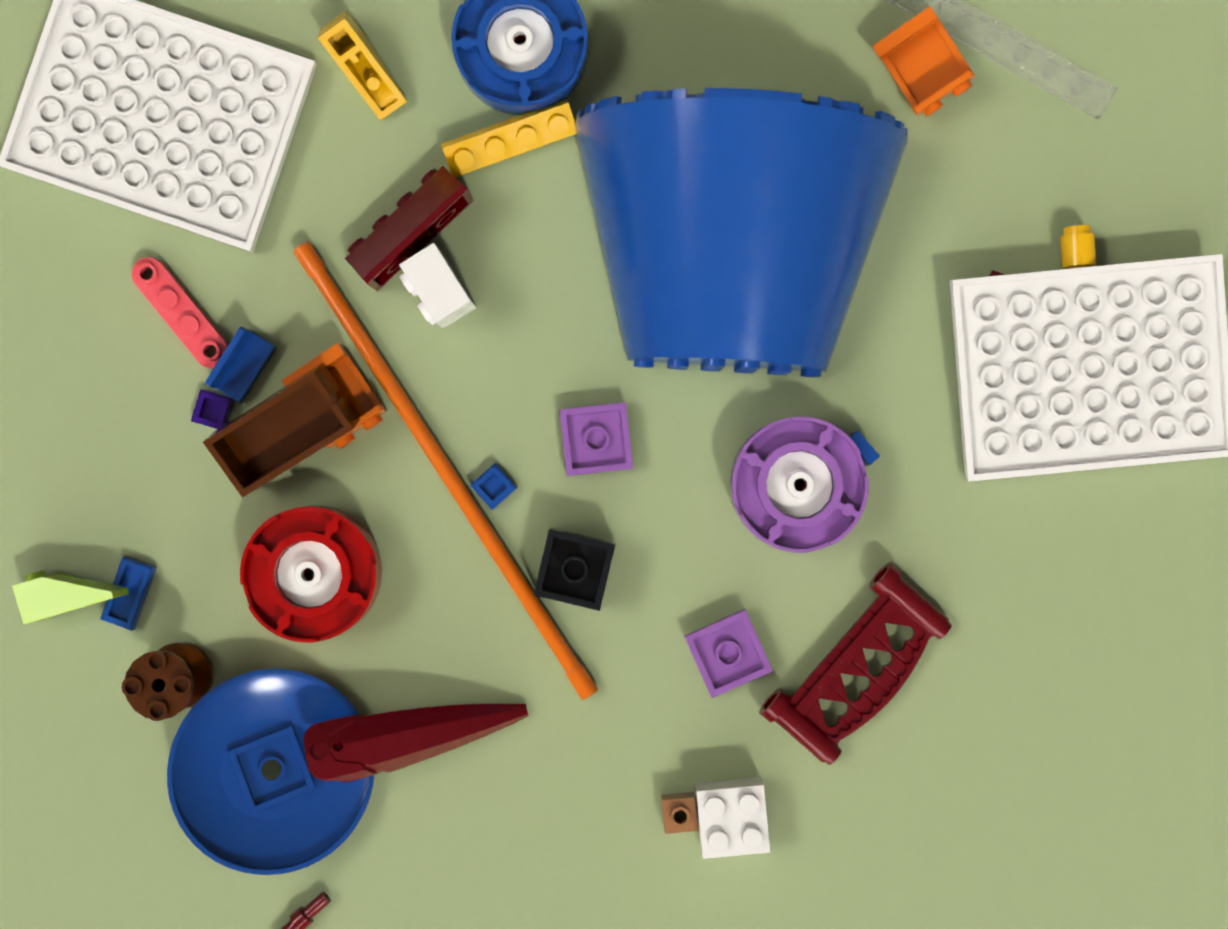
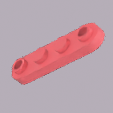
[132,257,229,369]

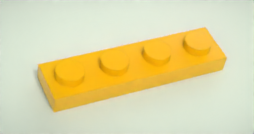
[441,98,577,177]

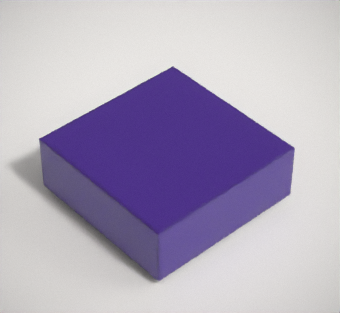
[191,389,235,429]

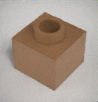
[661,792,699,834]

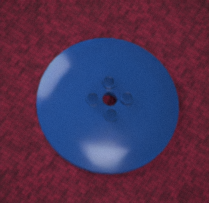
[167,669,374,875]

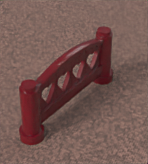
[759,562,952,765]

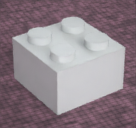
[399,243,476,329]
[694,777,770,859]

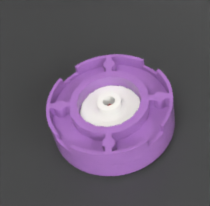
[730,417,869,553]

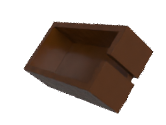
[203,363,360,498]

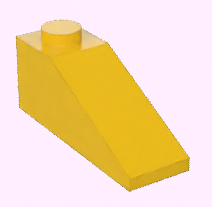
[318,10,407,121]

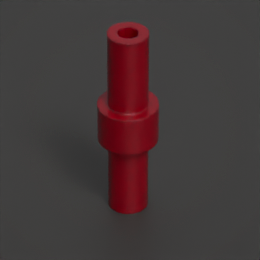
[281,891,331,929]

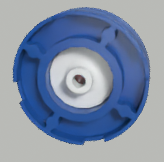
[452,0,588,115]

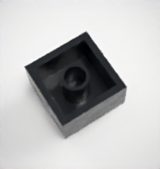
[534,528,616,611]

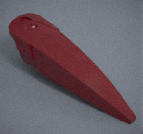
[303,704,529,783]

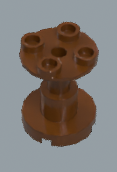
[122,642,214,721]

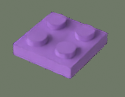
[559,402,633,476]
[684,609,773,698]

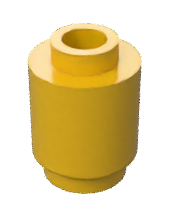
[1060,225,1097,269]

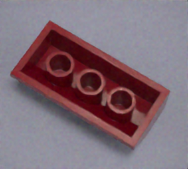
[345,166,474,292]

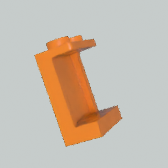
[872,6,976,117]
[281,343,387,450]

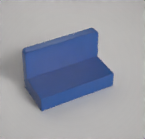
[205,327,277,403]

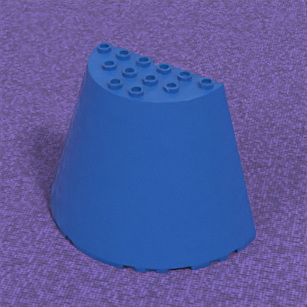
[575,88,908,377]

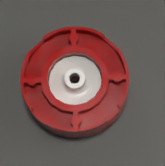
[240,506,382,643]

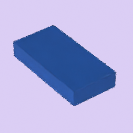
[100,556,157,630]

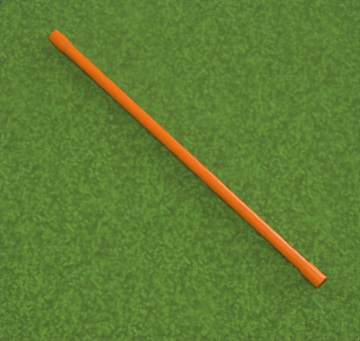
[293,242,599,700]

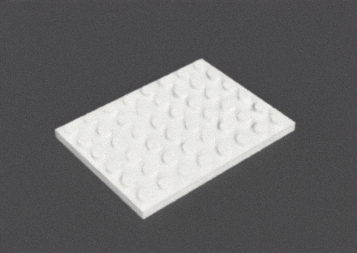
[0,0,317,253]
[950,254,1228,482]

